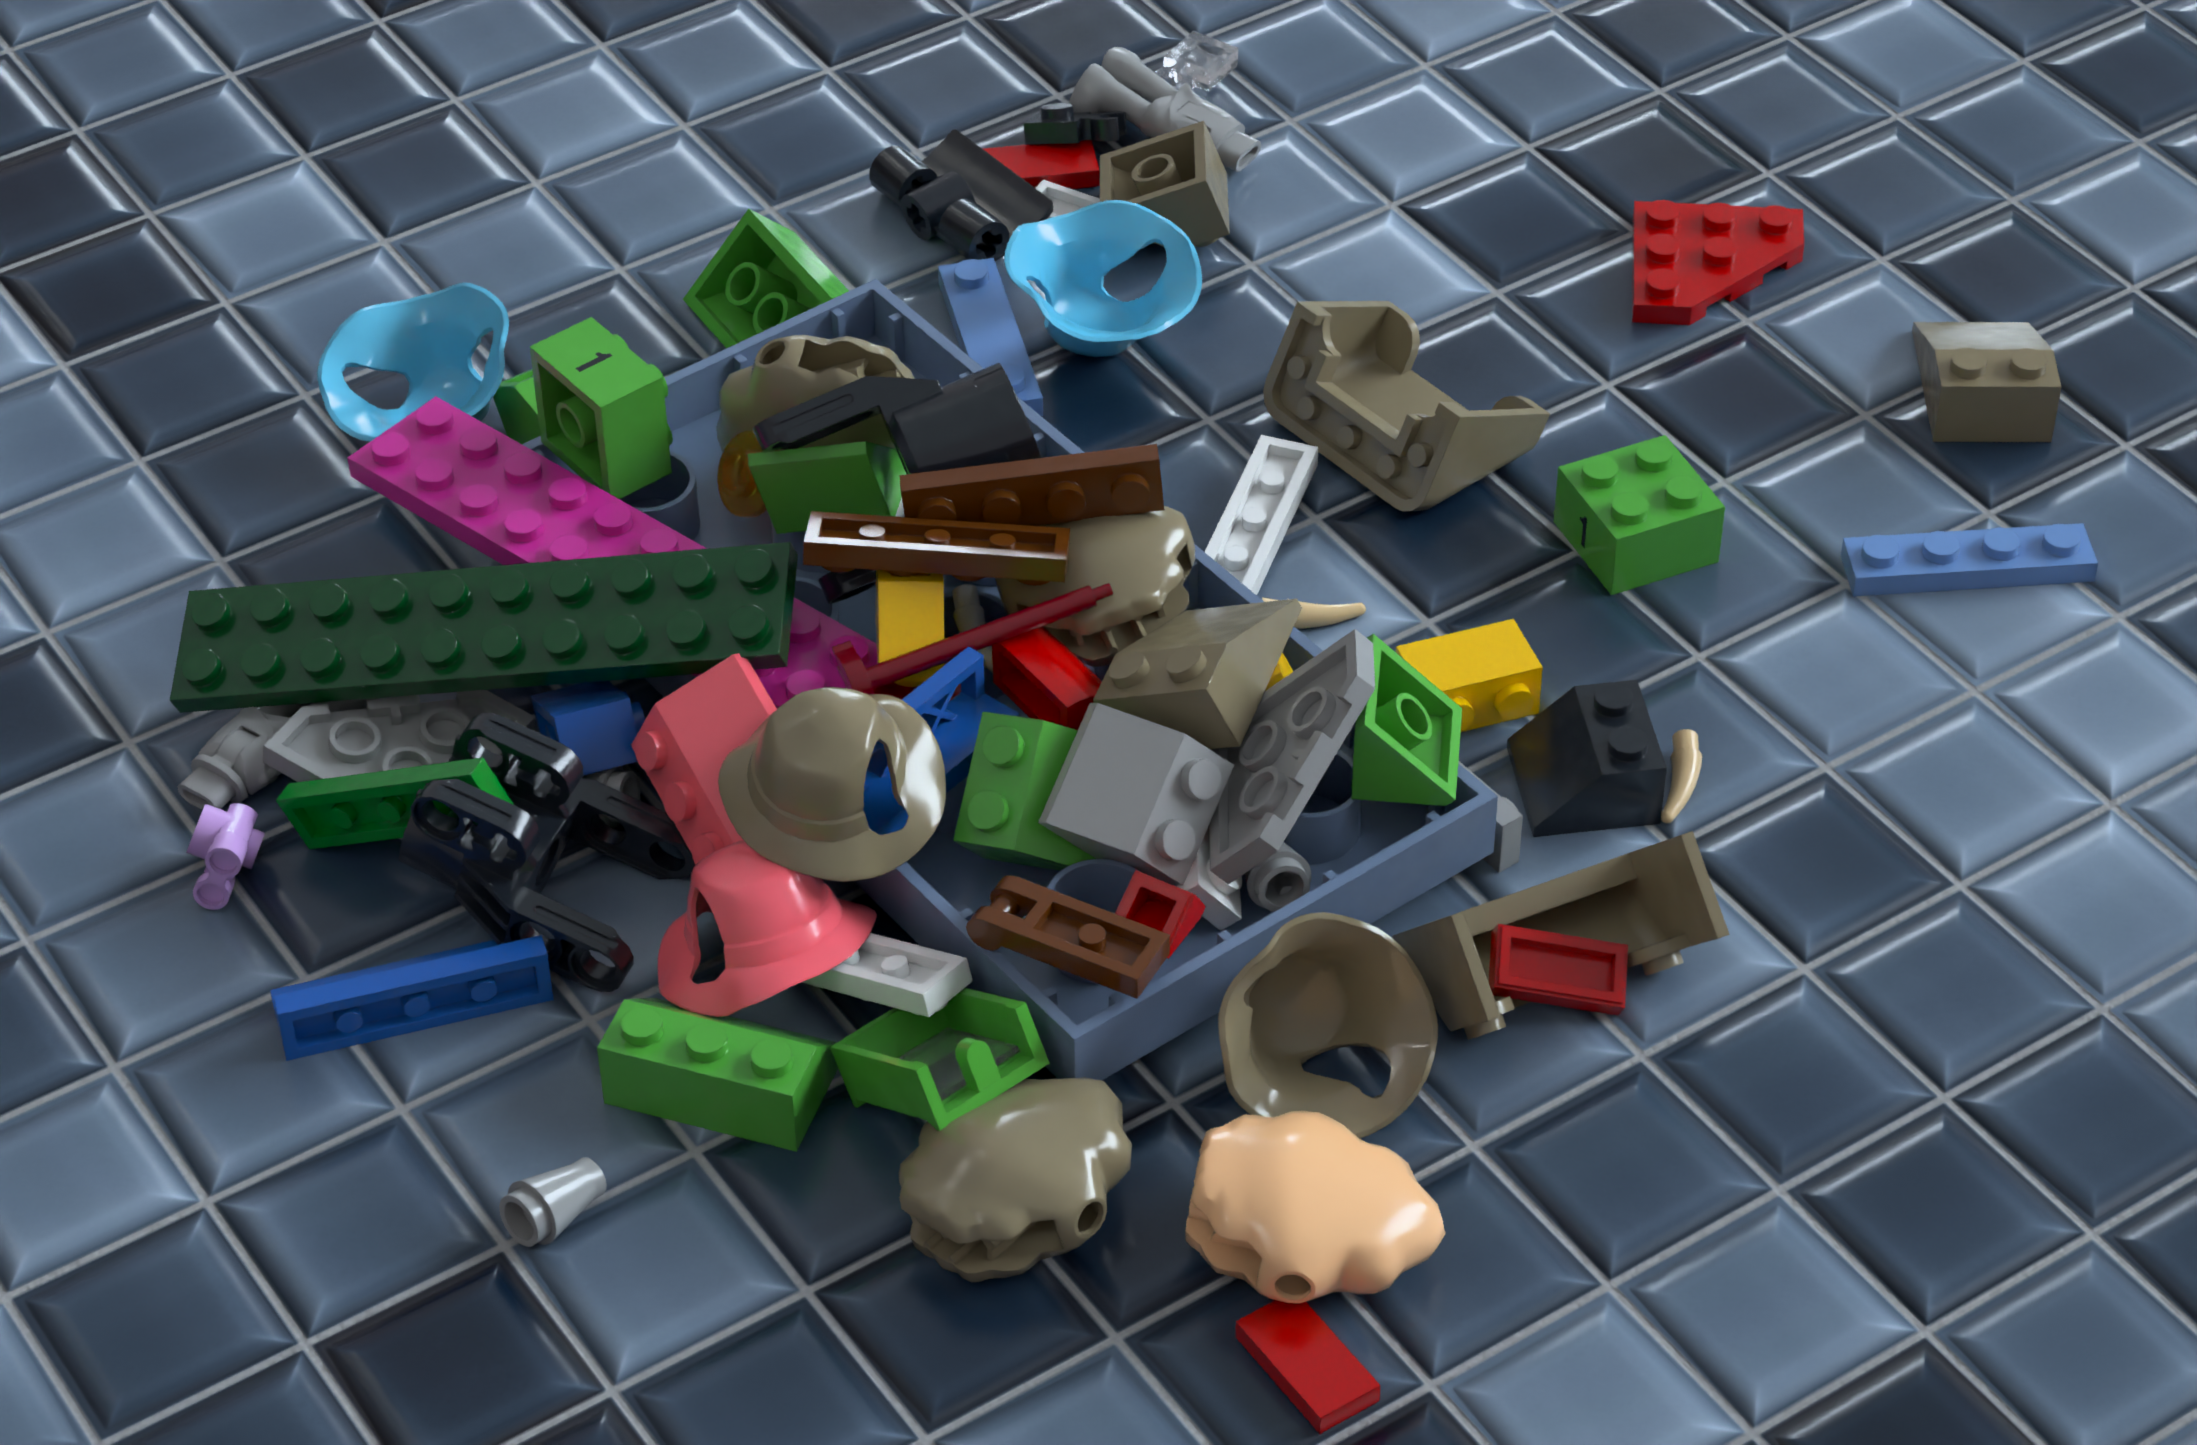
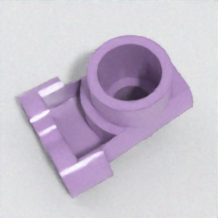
[186,803,265,910]

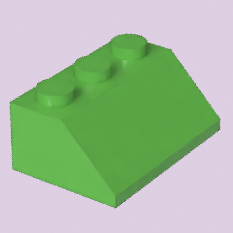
[683,209,849,349]
[597,998,838,1152]

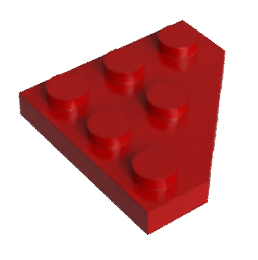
[1632,200,1804,325]

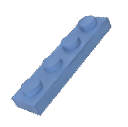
[1841,523,2098,597]

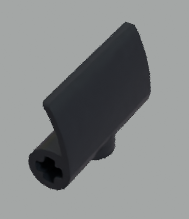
[869,129,1053,261]

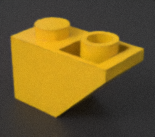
[875,570,945,687]

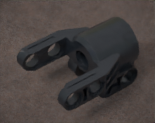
[753,363,1042,604]
[399,712,695,992]

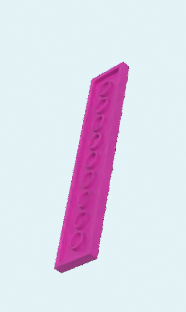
[347,396,878,709]

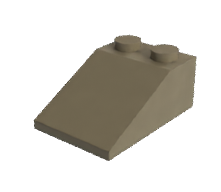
[1912,322,2062,442]
[1093,598,1302,749]

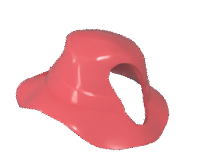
[657,841,877,1017]

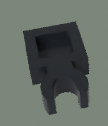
[1024,103,1127,145]

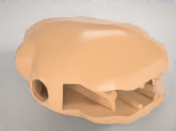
[1185,1111,1445,1303]

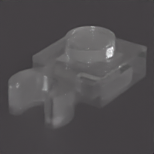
[1155,31,1238,92]

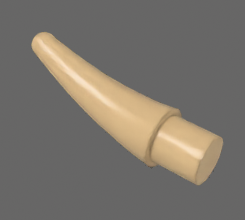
[1262,597,1366,629]
[1661,729,1703,824]

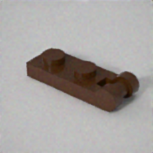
[966,875,1170,999]

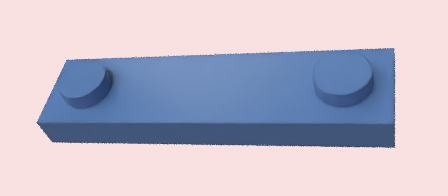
[938,258,1043,416]

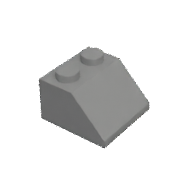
[1038,703,1234,885]

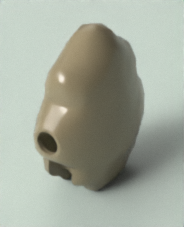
[716,335,914,468]
[995,506,1195,667]
[899,1077,1132,1282]

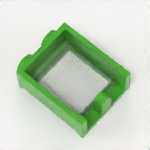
[830,988,1050,1131]

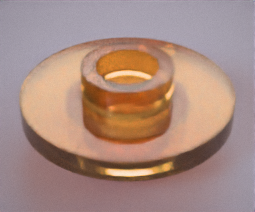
[717,431,778,518]

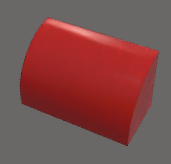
[992,627,1102,730]

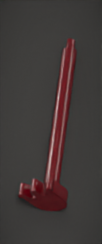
[831,583,1113,695]

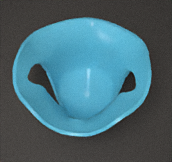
[1004,200,1202,357]
[317,282,509,442]

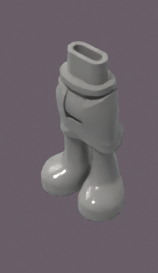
[1069,47,1261,172]
[178,698,379,810]

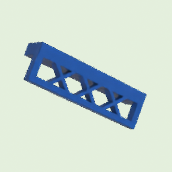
[863,646,1020,835]
[270,935,554,1061]

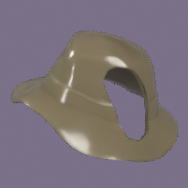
[718,687,946,882]
[1218,912,1438,1139]

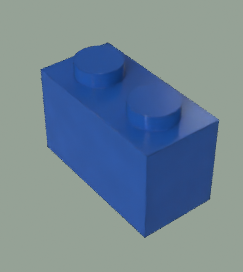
[531,681,645,776]

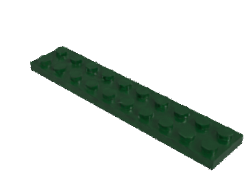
[170,542,798,713]

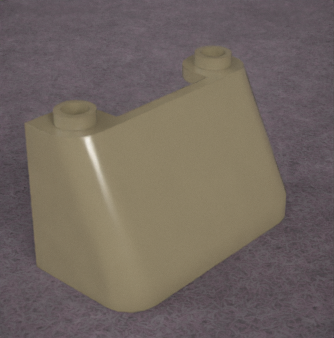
[1263,301,1550,512]

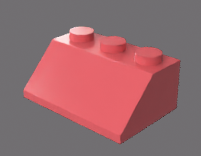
[631,653,777,865]

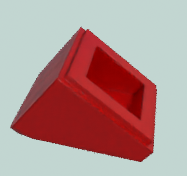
[1115,870,1206,959]

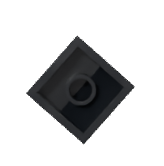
[1507,680,1667,837]

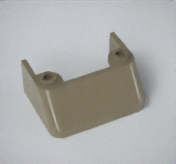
[1392,831,1730,1040]

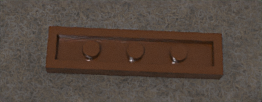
[899,444,1165,526]
[803,511,1070,586]

